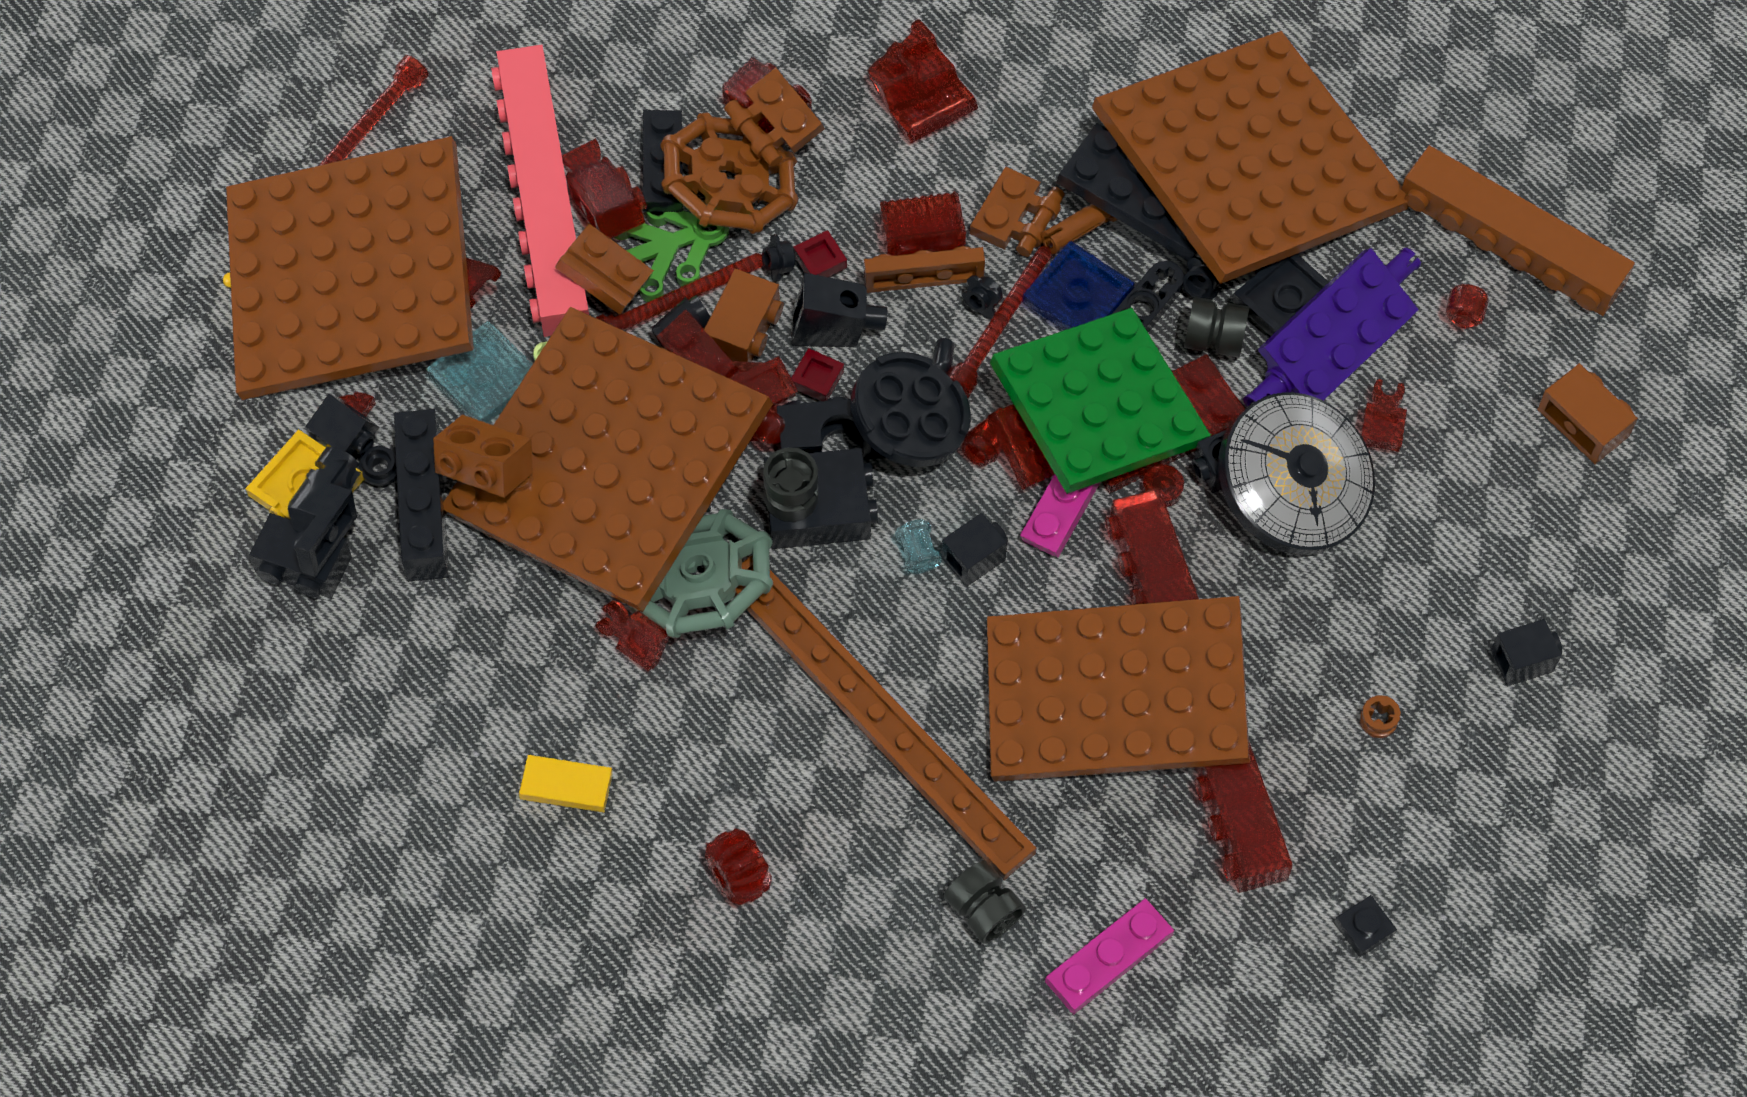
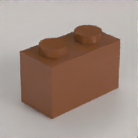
[702,269,784,369]
[1537,363,1638,464]

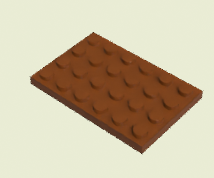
[987,596,1250,782]

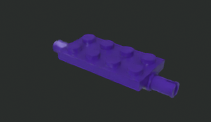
[1243,248,1421,406]

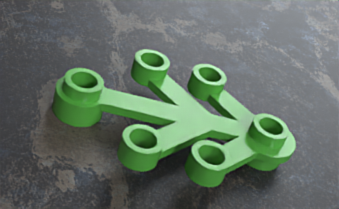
[609,209,729,303]

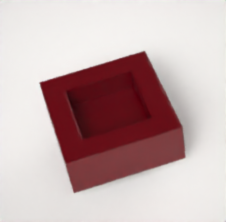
[793,230,847,277]
[790,348,844,401]

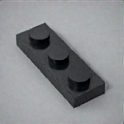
[643,110,683,212]

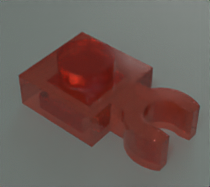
[1361,379,1407,452]
[595,600,670,671]

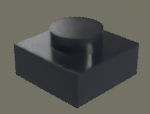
[1334,895,1397,958]

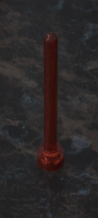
[318,55,429,166]
[946,246,1052,398]
[594,253,763,331]

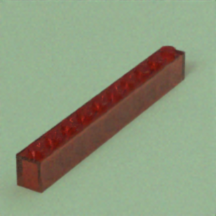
[1105,489,1293,893]

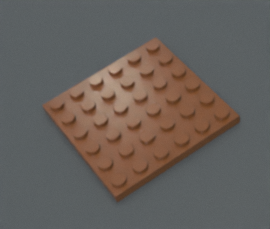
[1092,31,1409,284]
[226,136,474,400]
[443,307,773,612]

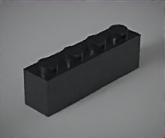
[394,409,449,582]

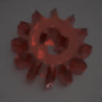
[705,828,772,906]

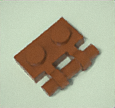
[724,68,825,167]
[970,166,1065,257]

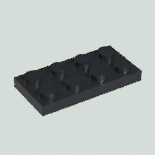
[1056,123,1198,261]

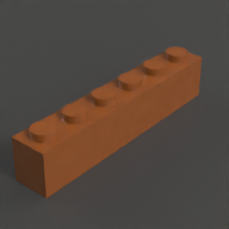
[1401,145,1635,317]

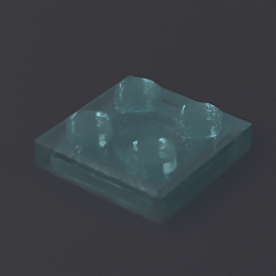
[426,321,533,423]

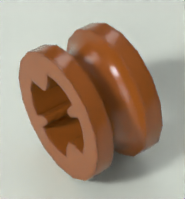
[1360,695,1401,738]

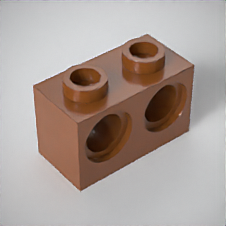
[433,414,533,498]

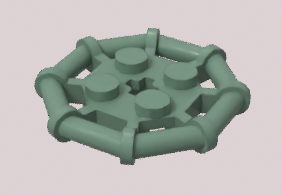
[628,509,773,638]

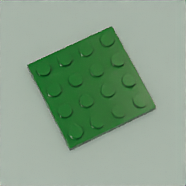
[990,308,1211,494]

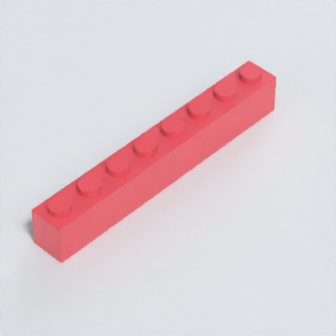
[491,44,589,337]

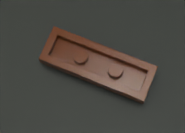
[864,246,985,293]

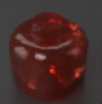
[1445,284,1489,329]

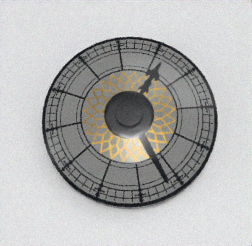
[1218,392,1375,555]

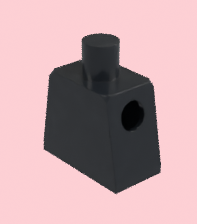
[792,273,888,347]

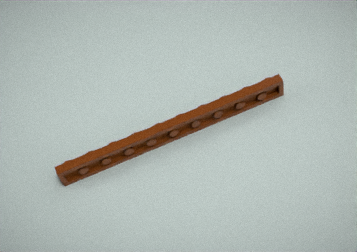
[734,555,1037,880]

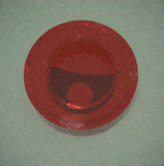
[1142,465,1184,508]

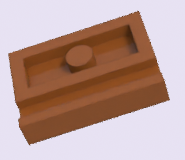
[555,224,654,315]

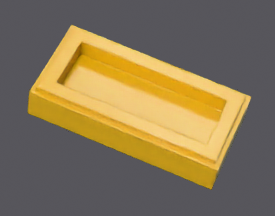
[519,755,613,813]

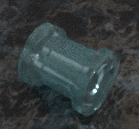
[895,519,942,574]

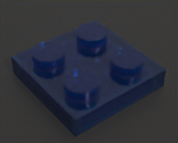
[1022,241,1134,330]

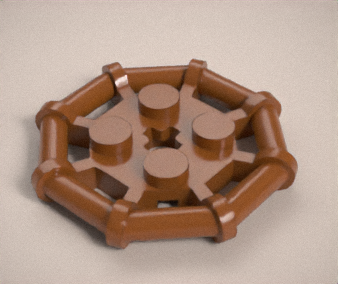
[661,112,799,234]

